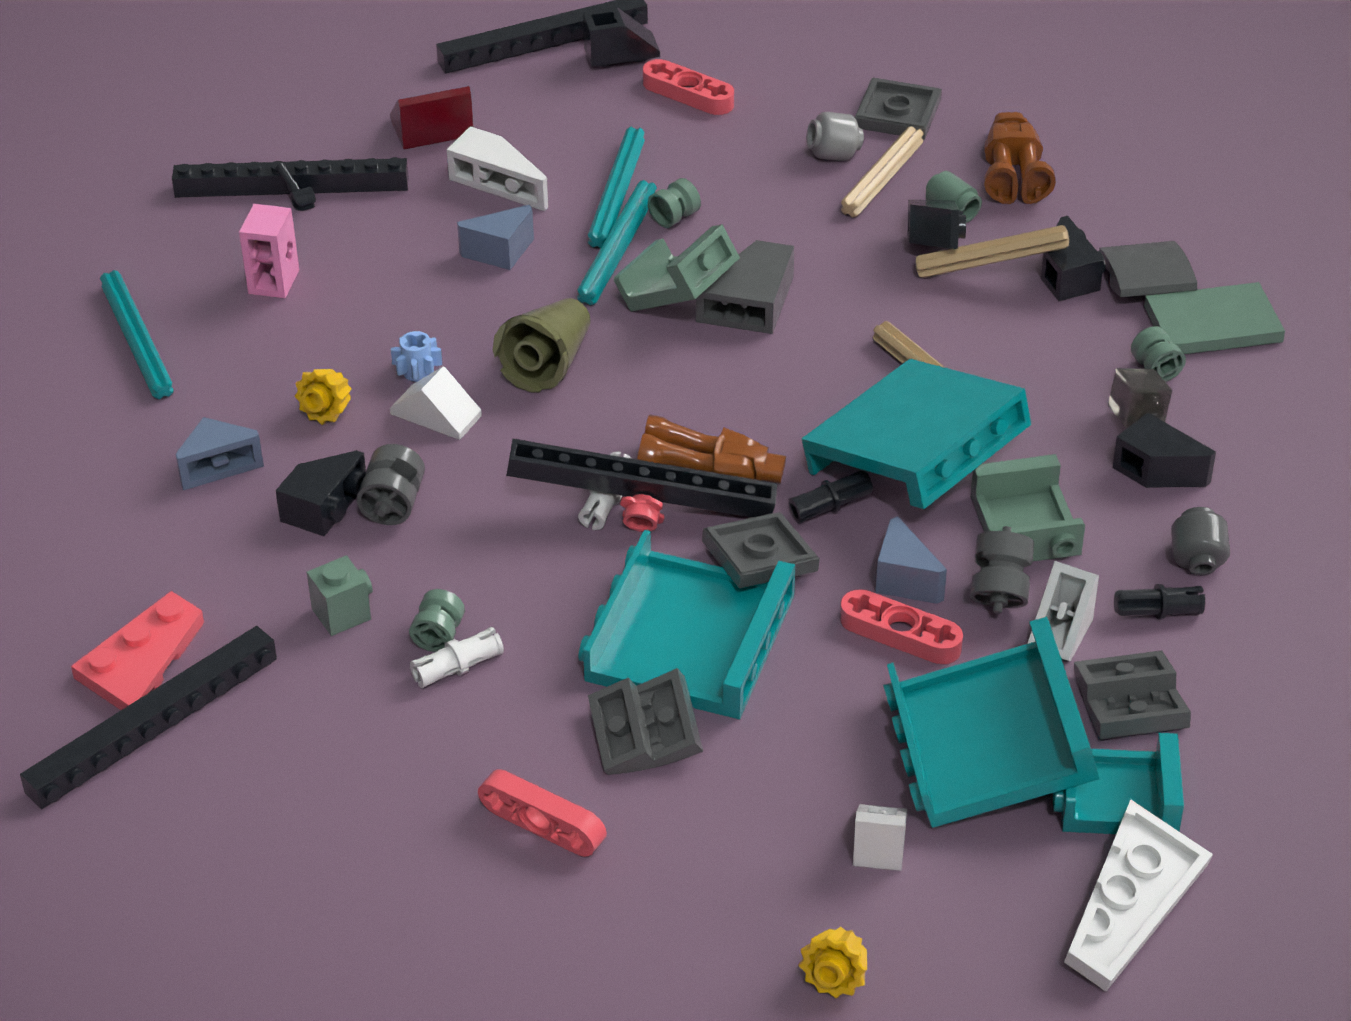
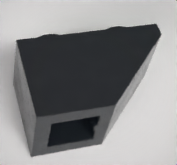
[583,7,660,67]
[907,200,966,249]
[1041,216,1106,302]
[1112,413,1216,488]
[275,450,366,536]

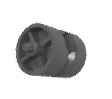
[357,444,425,525]
[970,526,1035,614]

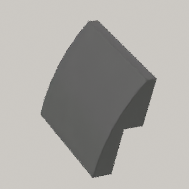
[1099,241,1197,297]
[1074,650,1191,739]
[588,668,703,775]

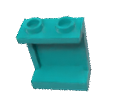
[1053,733,1184,834]

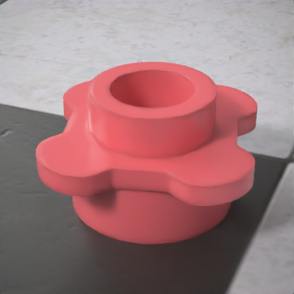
[620,494,665,532]

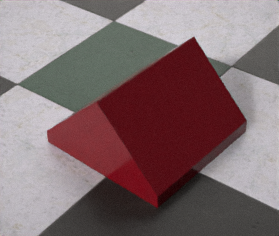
[390,86,473,150]

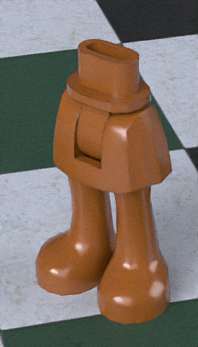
[984,112,1056,204]
[637,414,786,484]

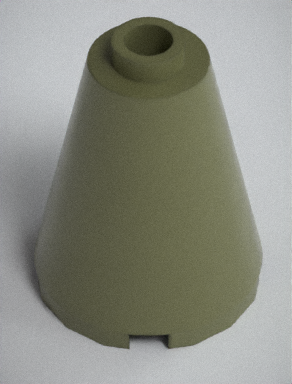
[492,298,591,392]

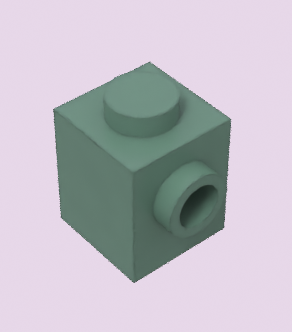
[307,555,373,636]

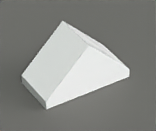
[390,366,482,440]
[1027,561,1099,661]
[853,804,907,871]

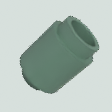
[926,171,982,222]

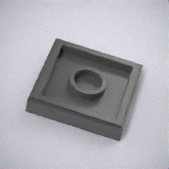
[855,77,942,140]
[702,512,820,588]

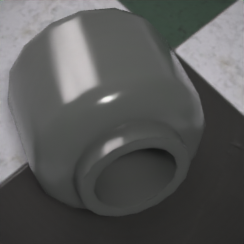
[1171,507,1230,575]

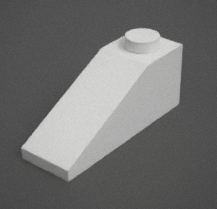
[447,126,548,211]

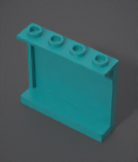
[801,359,1032,509]
[578,530,795,720]
[883,616,1100,828]

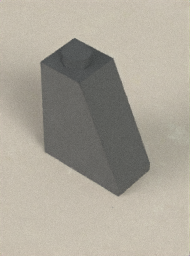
[696,240,794,334]

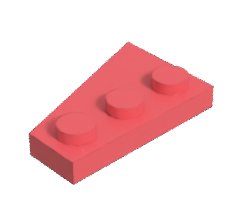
[71,591,204,710]

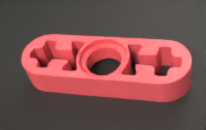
[643,59,734,115]
[840,589,963,664]
[478,769,607,857]

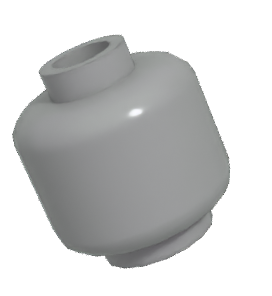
[806,112,864,161]

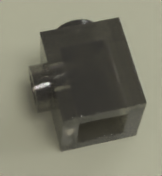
[1108,368,1173,428]

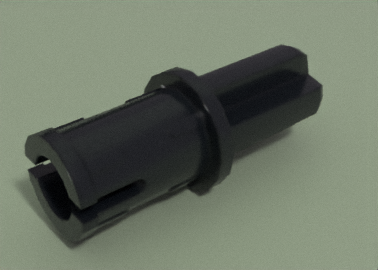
[788,471,873,524]
[1113,584,1205,619]

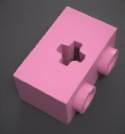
[239,204,299,298]

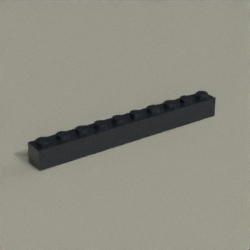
[436,0,648,74]
[172,157,409,198]
[506,439,777,517]
[20,625,277,810]

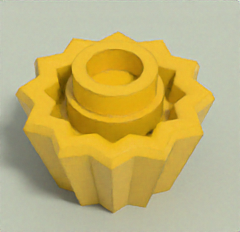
[294,369,352,425]
[798,926,867,998]

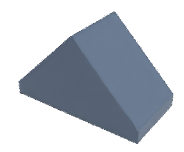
[457,205,534,270]
[175,417,264,491]
[876,516,947,604]

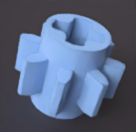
[391,331,442,382]

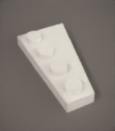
[1064,800,1213,991]

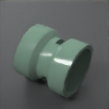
[648,178,701,228]
[1131,326,1186,382]
[409,589,465,652]

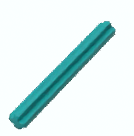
[588,126,645,248]
[577,180,657,305]
[100,270,174,399]

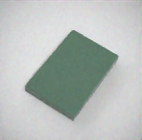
[1144,282,1285,354]

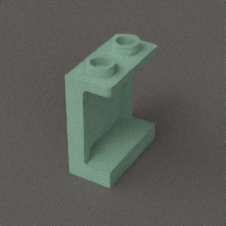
[614,224,740,312]
[970,454,1085,561]

